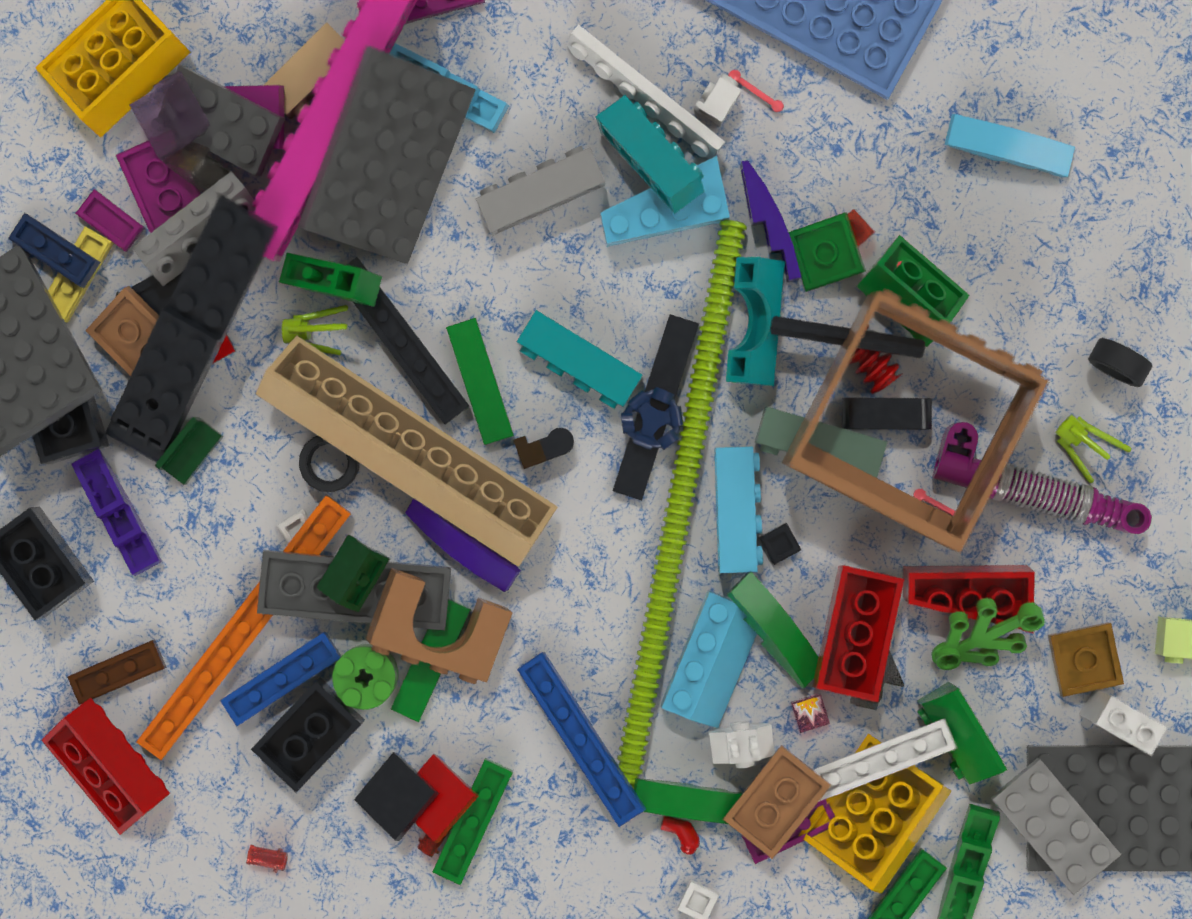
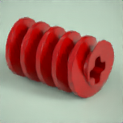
[848,325,903,394]

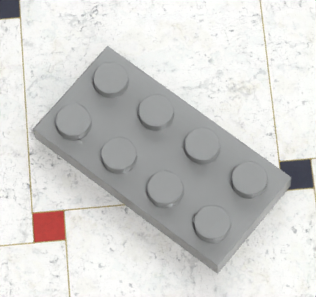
[991,758,1121,895]

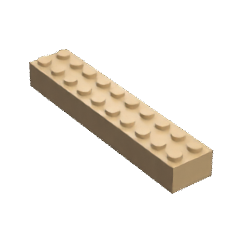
[255,336,558,567]

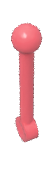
[728,70,784,112]
[913,489,955,516]

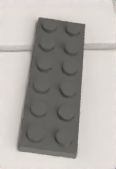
[257,550,451,630]

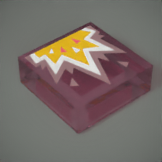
[790,693,830,733]

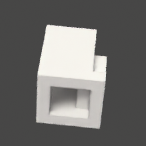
[694,74,742,127]

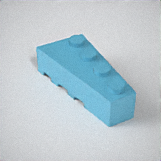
[600,156,730,247]

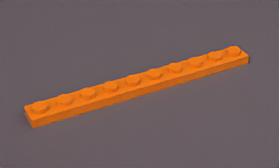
[136,494,351,760]

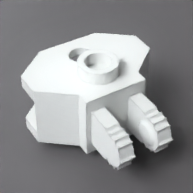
[709,721,775,768]

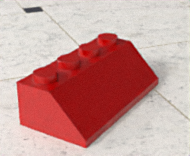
[812,565,904,702]
[41,698,170,835]

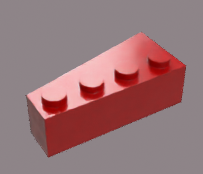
[903,565,1035,634]

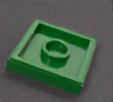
[789,212,866,292]

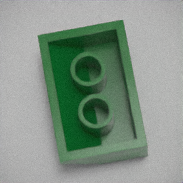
[856,235,970,347]
[917,682,1008,784]

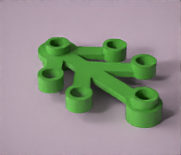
[931,598,1045,670]

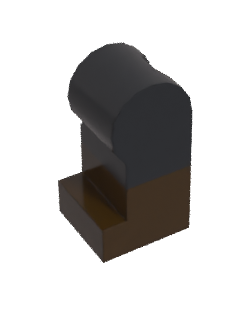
[513,428,574,469]

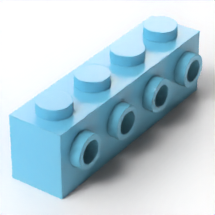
[714,447,763,573]

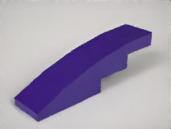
[740,160,802,282]
[71,449,163,576]
[405,498,521,592]

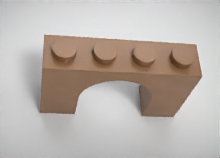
[366,568,513,684]

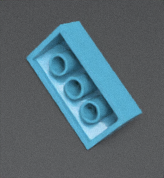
[661,590,757,728]

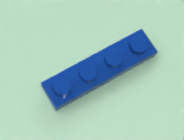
[220,631,341,726]

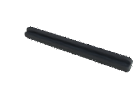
[770,316,925,358]

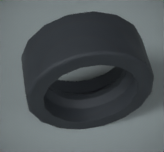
[1088,338,1153,387]
[299,436,360,492]

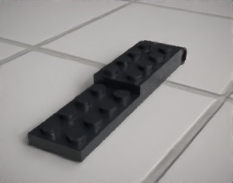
[106,195,278,463]

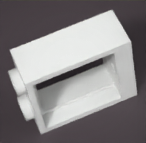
[1079,690,1167,756]

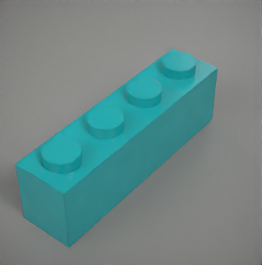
[595,95,704,214]
[516,310,643,409]

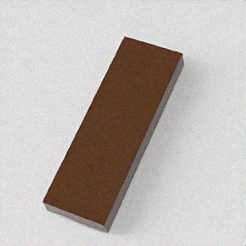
[67,639,167,705]

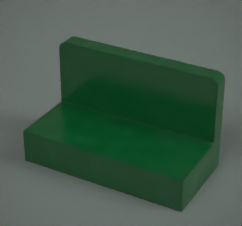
[155,417,224,485]
[317,535,390,613]

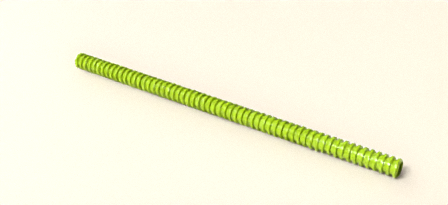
[617,220,747,789]

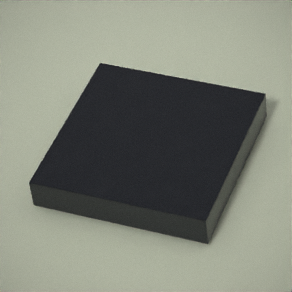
[354,752,439,841]

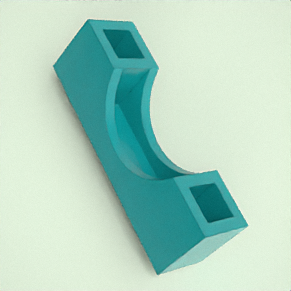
[726,257,785,386]

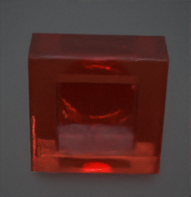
[848,209,876,248]

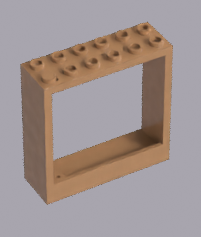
[782,290,1049,553]

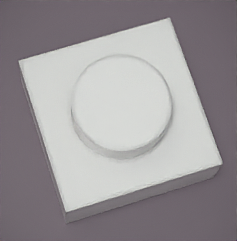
[677,879,719,919]

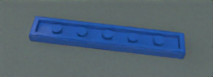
[517,652,646,827]

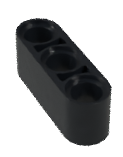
[842,397,932,430]

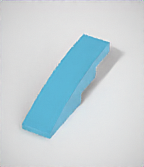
[390,43,509,133]
[944,114,1075,177]

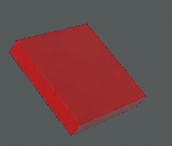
[415,754,479,843]

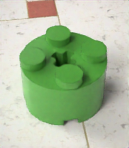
[332,644,399,710]

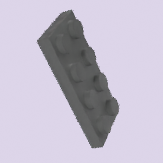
[156,65,285,176]

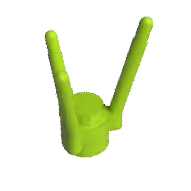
[282,305,349,356]
[1055,414,1132,483]

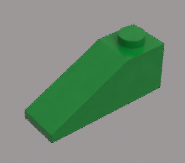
[279,252,382,307]

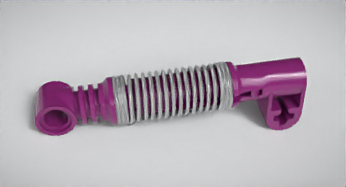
[932,422,1152,534]

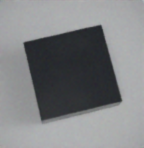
[759,523,801,565]

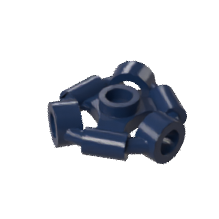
[621,387,683,450]

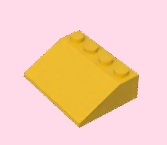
[35,0,191,138]
[798,733,952,894]

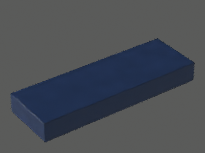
[8,213,101,288]

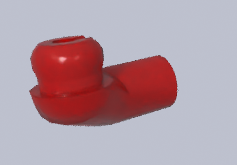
[660,815,700,855]

